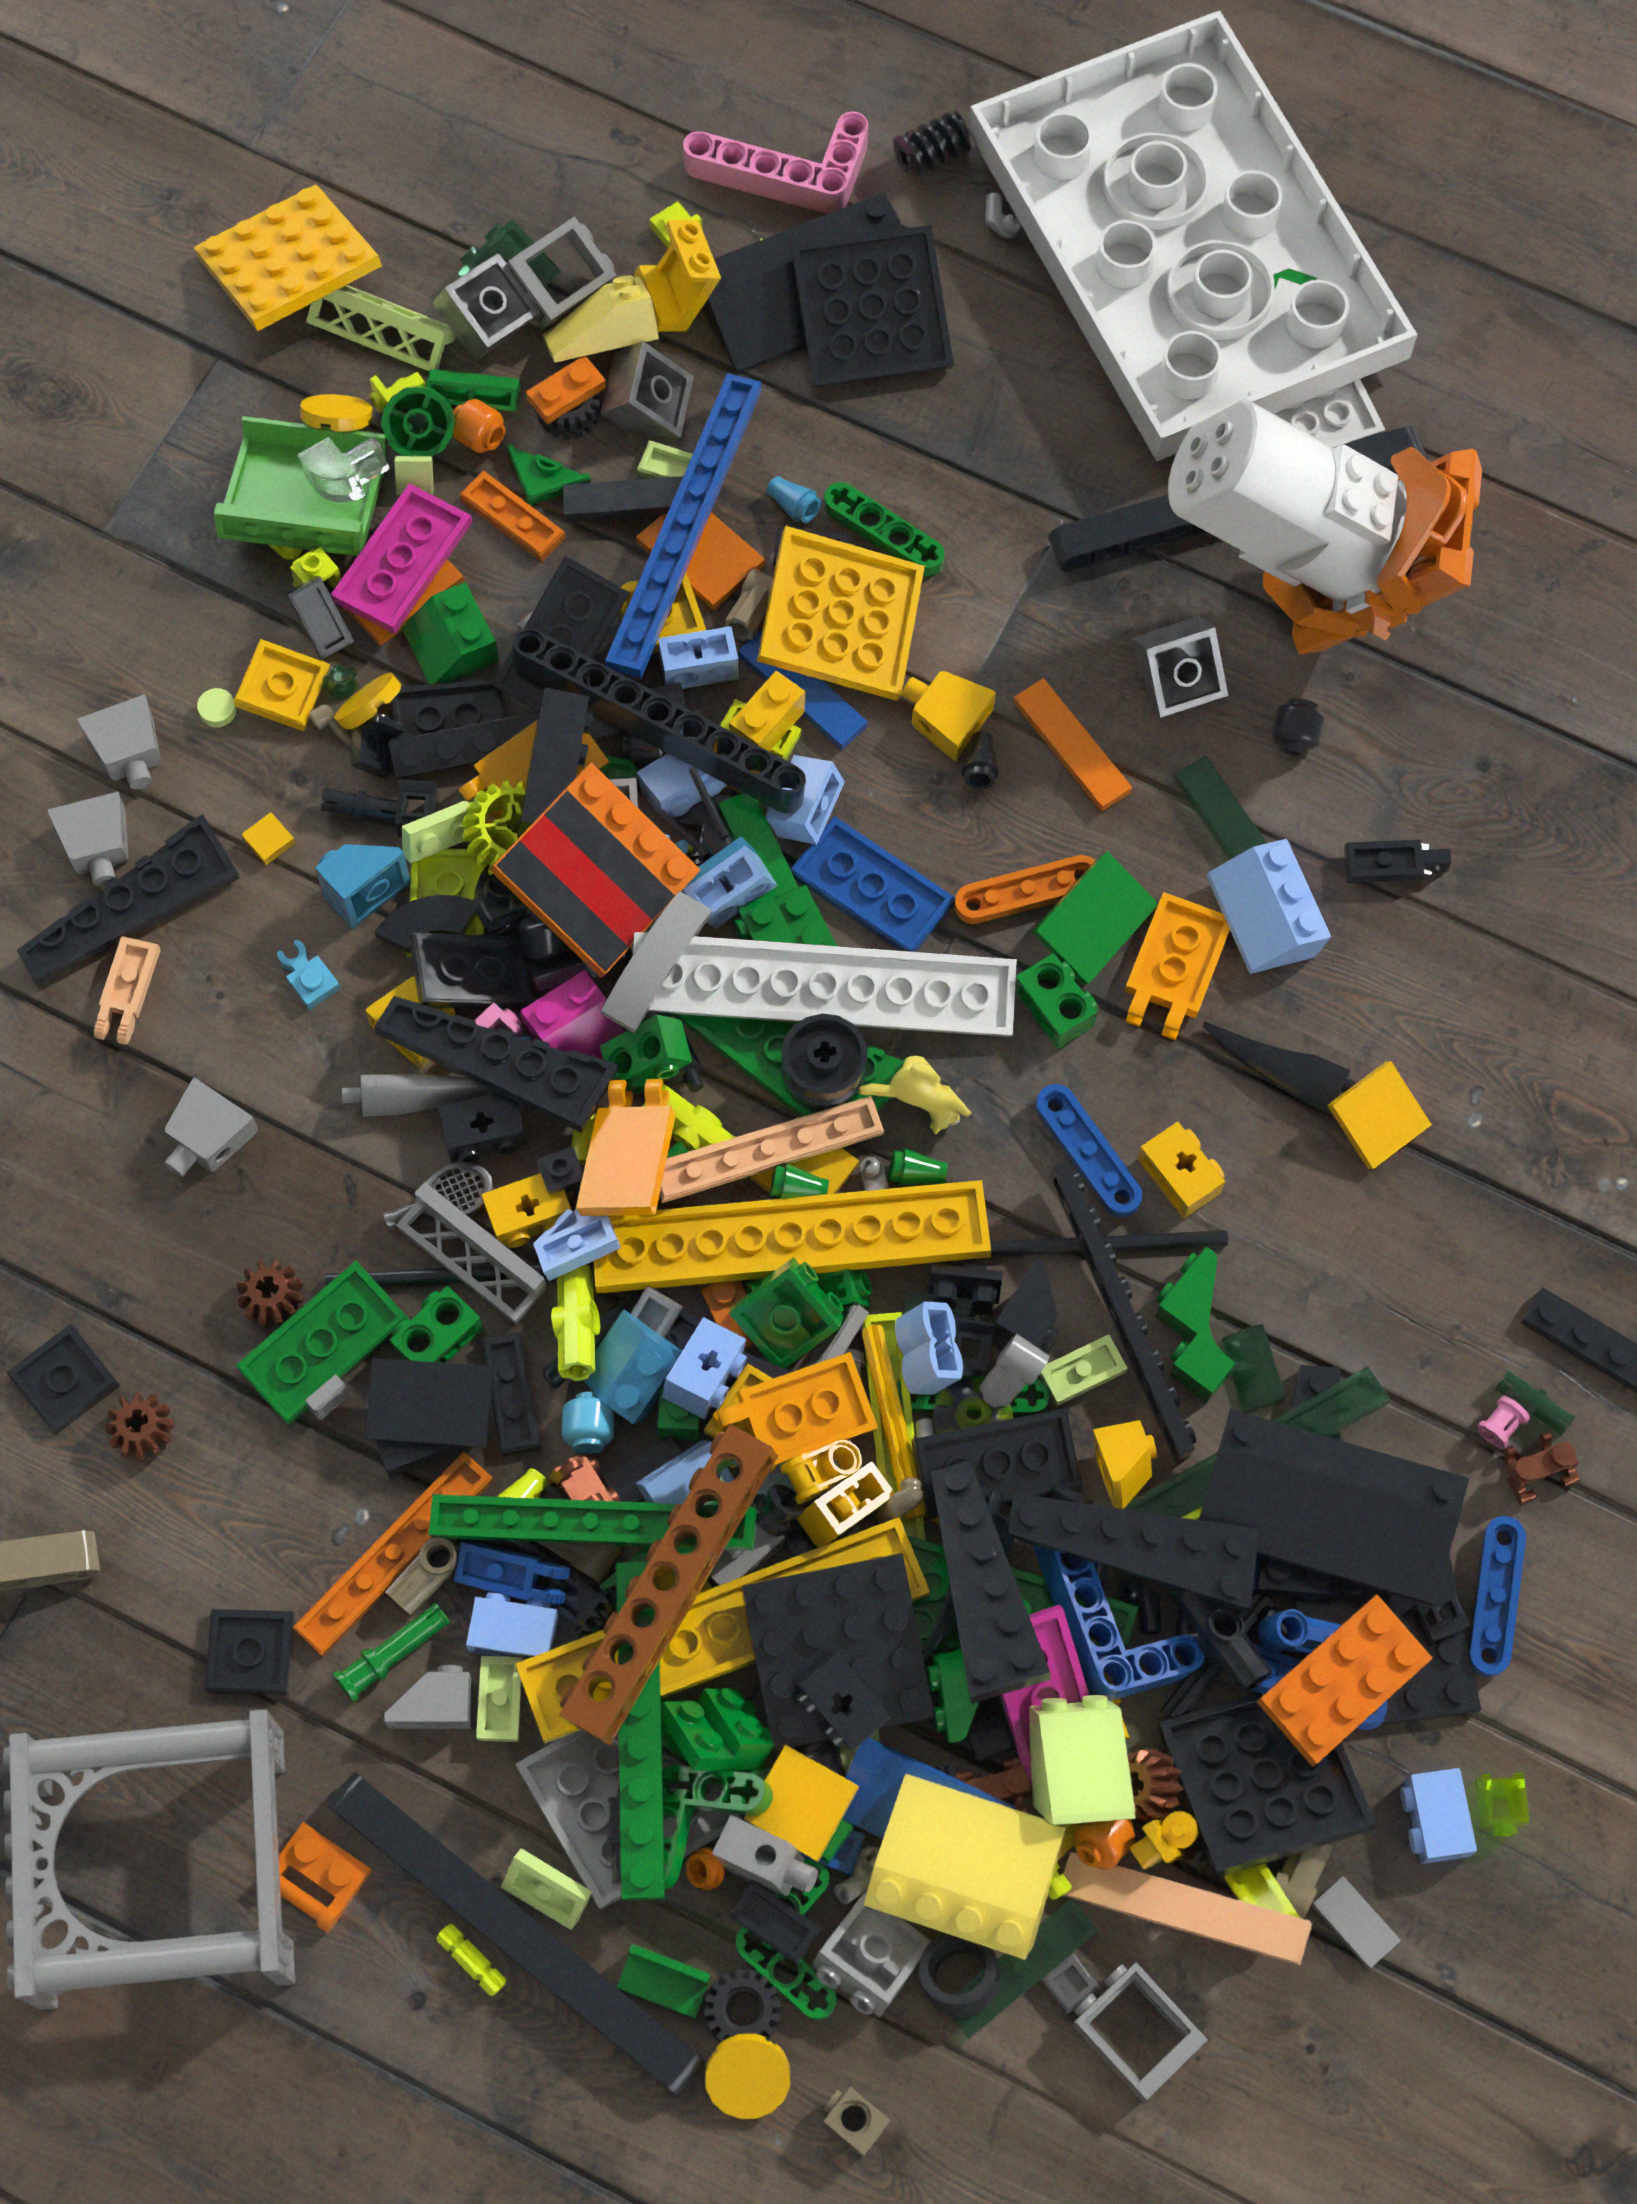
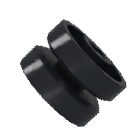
[781,1013,868,1112]

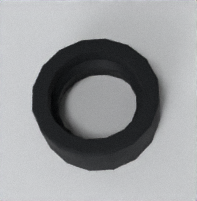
[918,1933,1002,2018]

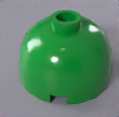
[381,385,455,457]

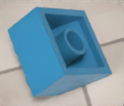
[315,844,411,929]
[583,1310,682,1424]

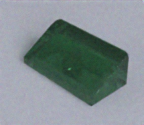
[1221,1324,1285,1413]

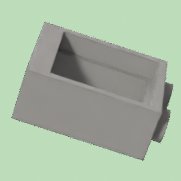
[507,216,617,330]
[1072,1963,1208,2103]

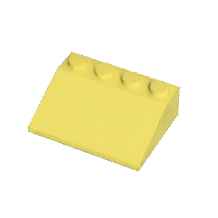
[864,1774,1067,1960]

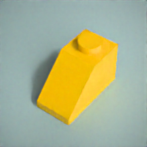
[1093,1420,1157,1509]

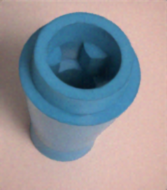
[766,476,821,523]

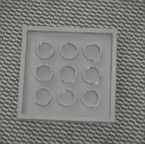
[515,1697,742,1911]

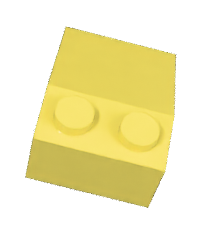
[543,275,659,363]

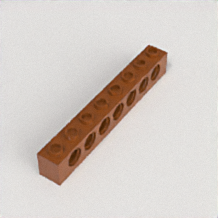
[559,1424,778,1746]

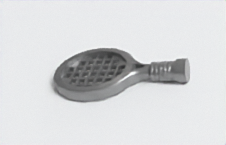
[382,1162,494,1230]

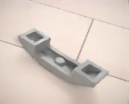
[601,891,713,1033]

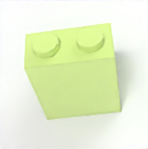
[1029,1695,1135,1825]

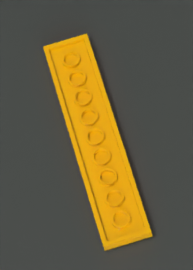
[594,1180,991,1294]
[515,1517,930,1744]

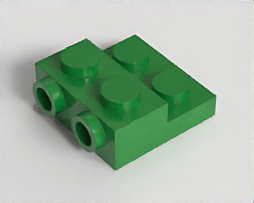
[734,885,838,947]
[729,1257,844,1369]
[661,1688,774,1771]

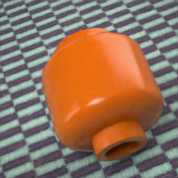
[453,399,505,453]
[1073,1819,1135,1870]

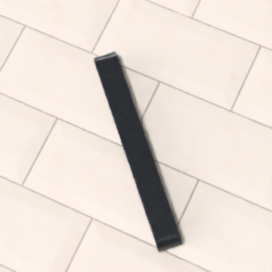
[512,628,806,813]

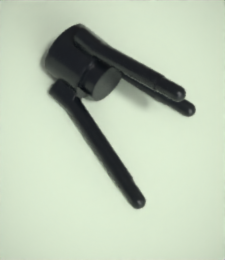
[658,767,735,859]

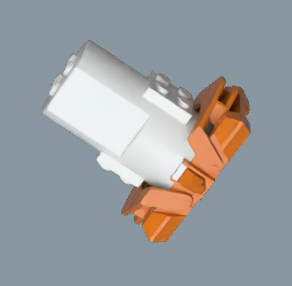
[1168,398,1482,655]

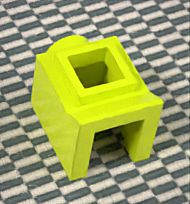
[290,547,341,589]

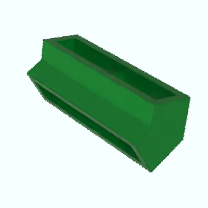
[426,369,520,411]

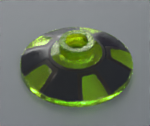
[933,1378,1013,1434]

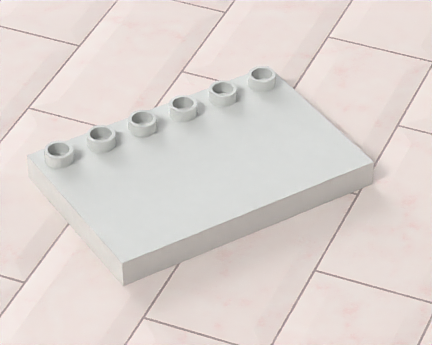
[969,10,1417,461]

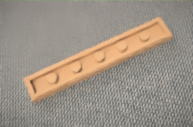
[659,1096,884,1203]
[1063,1852,1312,1965]

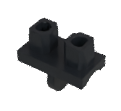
[928,1259,1003,1316]

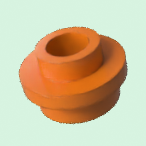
[685,1847,724,1890]

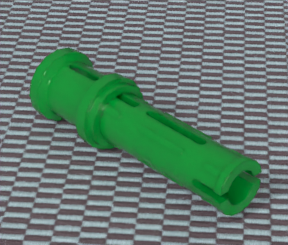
[332,1603,450,1703]

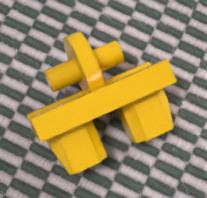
[1130,1812,1199,1869]

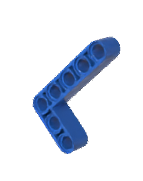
[1032,1545,1205,1701]

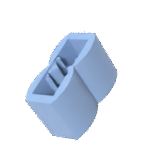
[895,1302,963,1395]

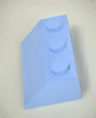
[1206,839,1331,974]

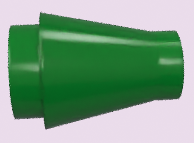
[888,1148,948,1186]
[770,1163,829,1199]

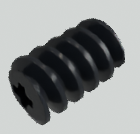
[893,111,971,175]

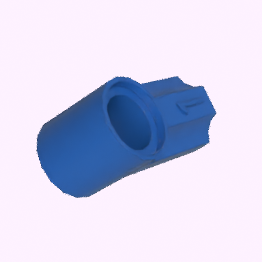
[1258,1609,1341,1655]

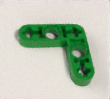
[662,1765,773,1890]
[736,1859,837,2021]

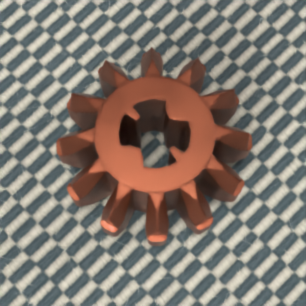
[236,1259,304,1327]
[104,1391,175,1461]
[1127,1749,1184,1821]

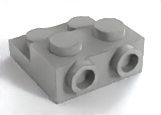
[812,1892,932,2017]

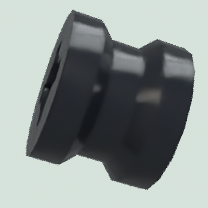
[755,1484,804,1536]

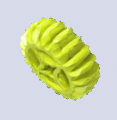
[462,779,525,876]

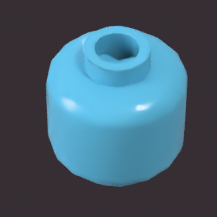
[562,1392,614,1455]

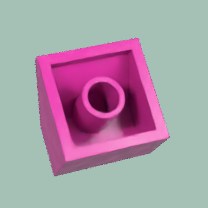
[521,970,624,1059]

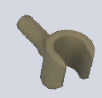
[310,705,352,748]

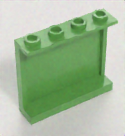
[214,416,388,556]

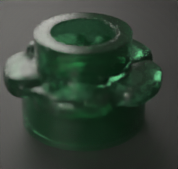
[322,665,358,699]

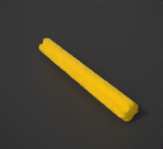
[862,1325,926,1519]

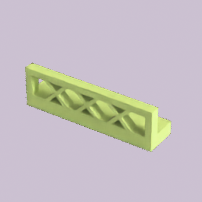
[306,285,456,371]

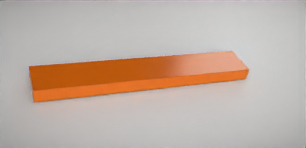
[292,1451,494,1657]

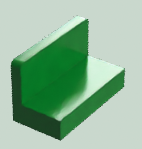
[616,1944,711,2020]

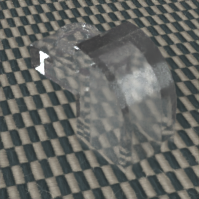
[297,437,389,502]

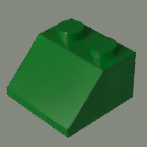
[401,582,499,684]

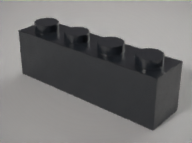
[517,687,594,838]

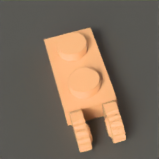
[94,936,161,1045]

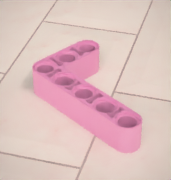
[683,112,868,214]

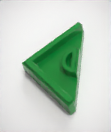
[506,444,591,505]

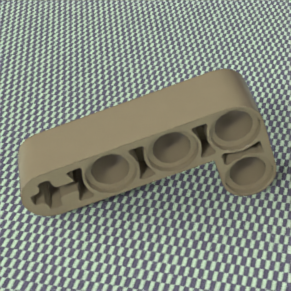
[0,1530,101,1591]

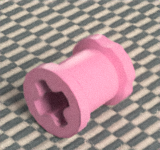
[1477,1396,1530,1450]

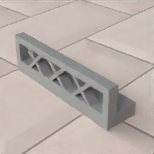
[396,1182,547,1324]

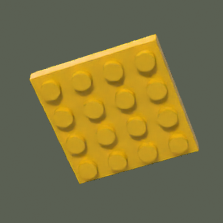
[194,184,382,331]
[757,526,925,701]

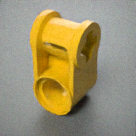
[779,1440,862,1505]

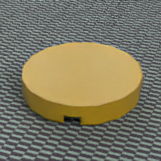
[300,394,373,432]
[334,673,401,729]
[706,2034,790,2119]

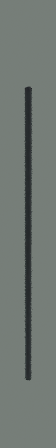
[325,1230,1228,1287]

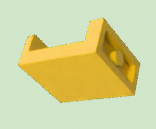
[634,219,721,332]

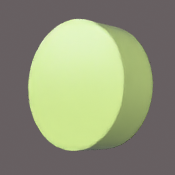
[197,688,236,727]

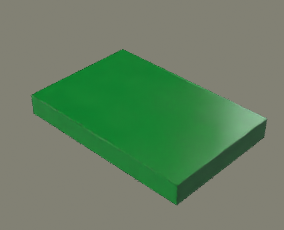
[1032,851,1158,985]

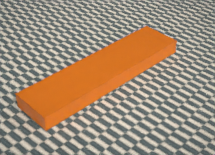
[1013,678,1132,812]

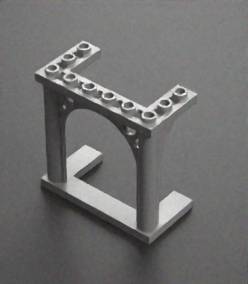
[3,1709,295,2010]

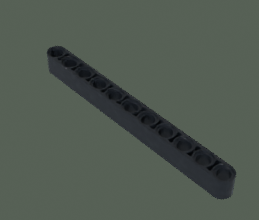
[1048,426,1428,572]
[326,1771,705,2097]

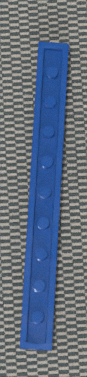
[605,373,762,678]

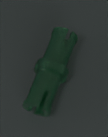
[1495,1369,1576,1437]

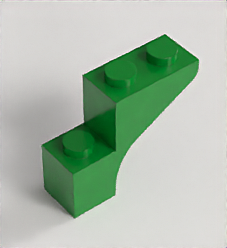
[1155,1246,1236,1403]
[926,1600,1031,1743]

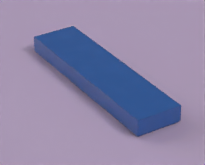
[738,629,868,751]

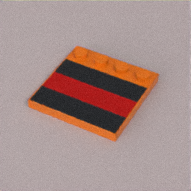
[489,763,700,978]

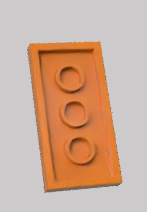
[1256,1595,1432,1766]

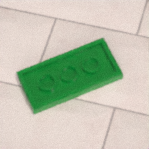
[235,1261,408,1426]

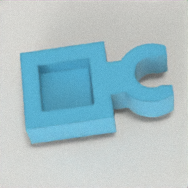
[277,940,341,1010]

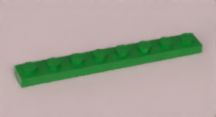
[428,1494,757,1551]
[616,1562,665,1901]

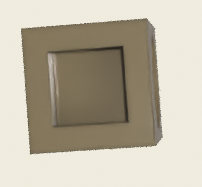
[822,2087,891,2158]

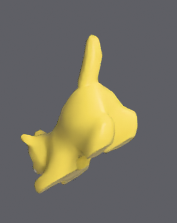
[858,1056,972,1134]

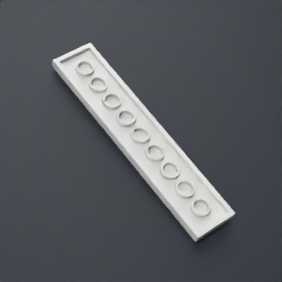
[632,932,1017,1037]

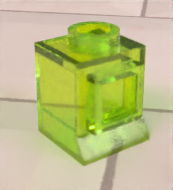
[1474,1772,1530,1837]

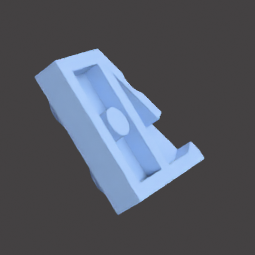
[533,1209,621,1281]

